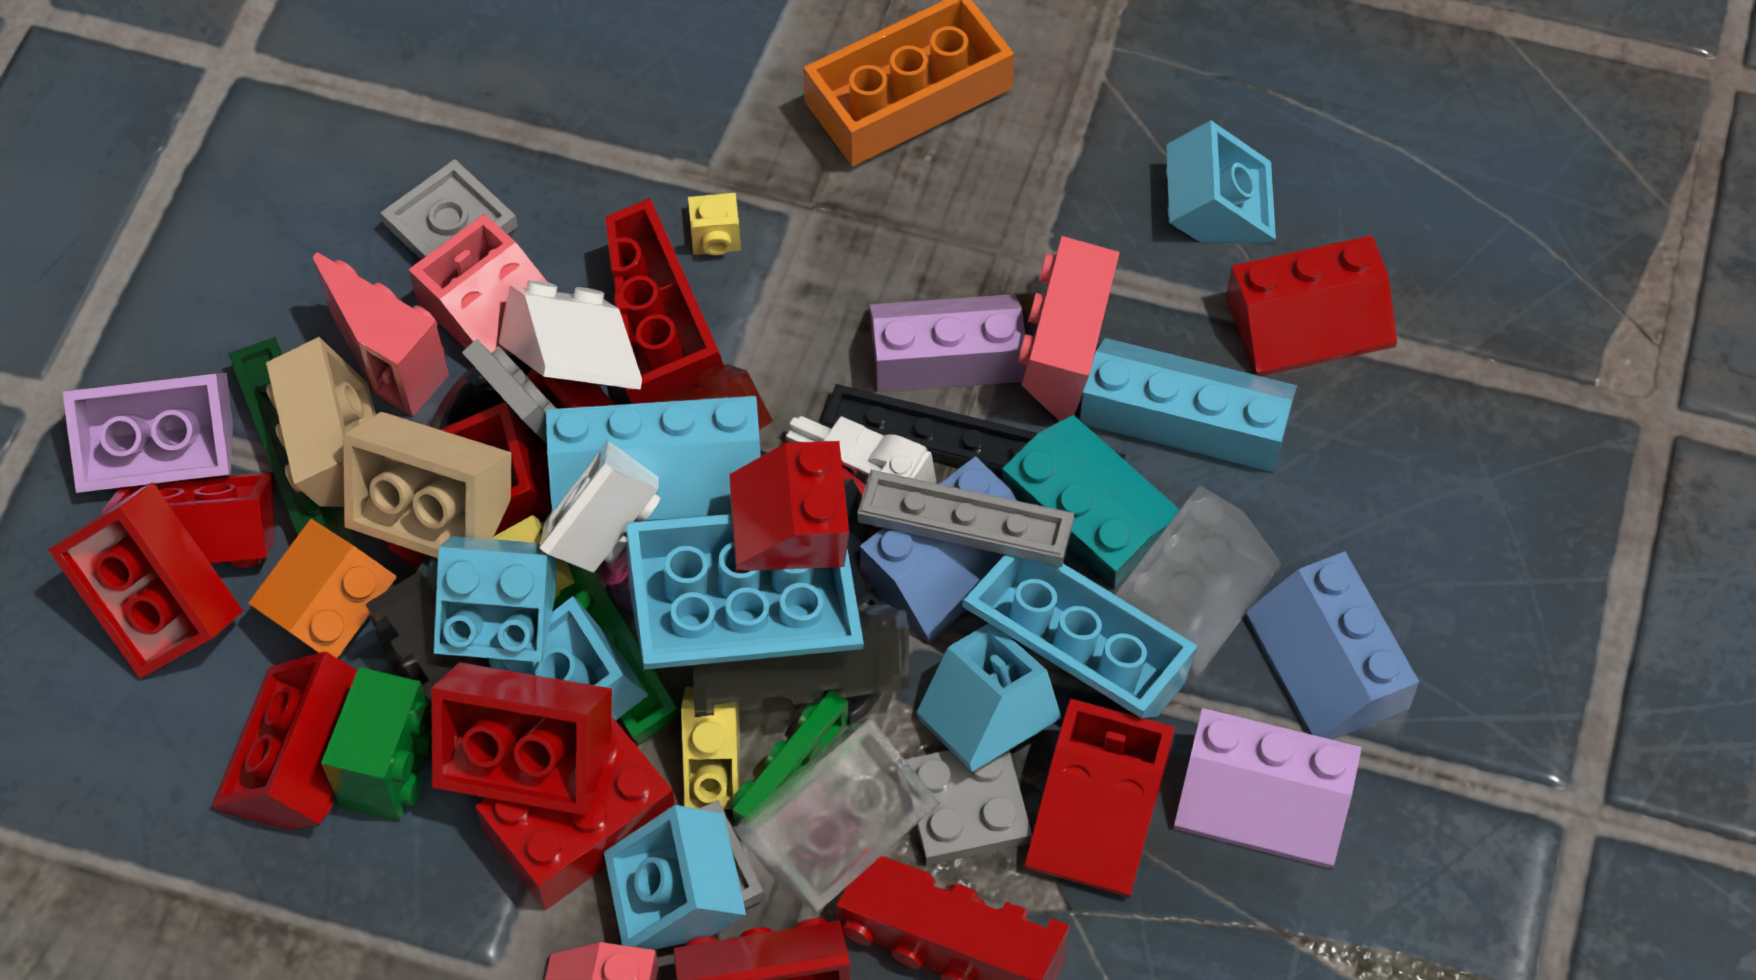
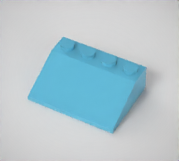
[626,514,864,670]

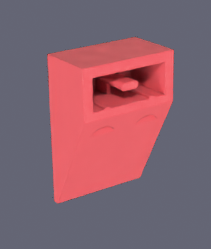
[408,213,548,353]
[312,252,449,417]

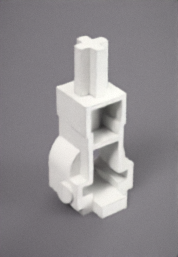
[786,416,937,483]

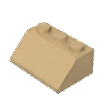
[266,337,376,507]
[343,412,511,558]

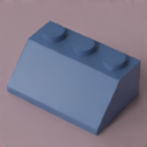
[860,456,1017,644]
[1244,551,1419,740]

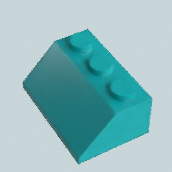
[1002,415,1185,589]

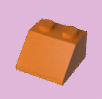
[248,519,397,659]

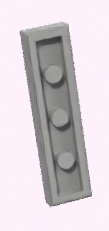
[857,469,1074,567]

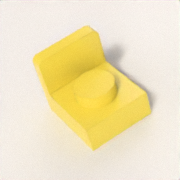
[688,193,741,255]

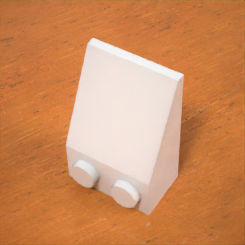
[499,280,642,389]

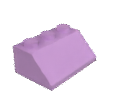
[869,294,1026,392]
[62,373,233,493]
[1173,708,1362,870]

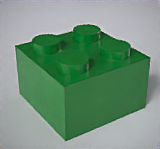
[321,667,432,822]

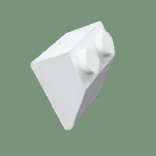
[539,440,661,573]

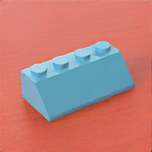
[1080,338,1297,473]
[546,396,761,522]
[962,555,1198,718]

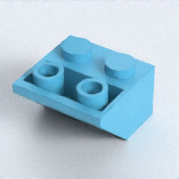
[434,536,557,662]
[917,623,1062,772]

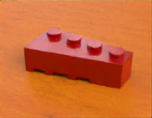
[605,198,729,404]
[836,850,1070,980]

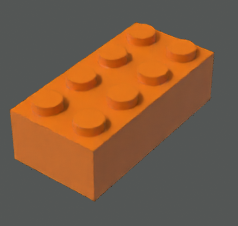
[803,0,1014,167]

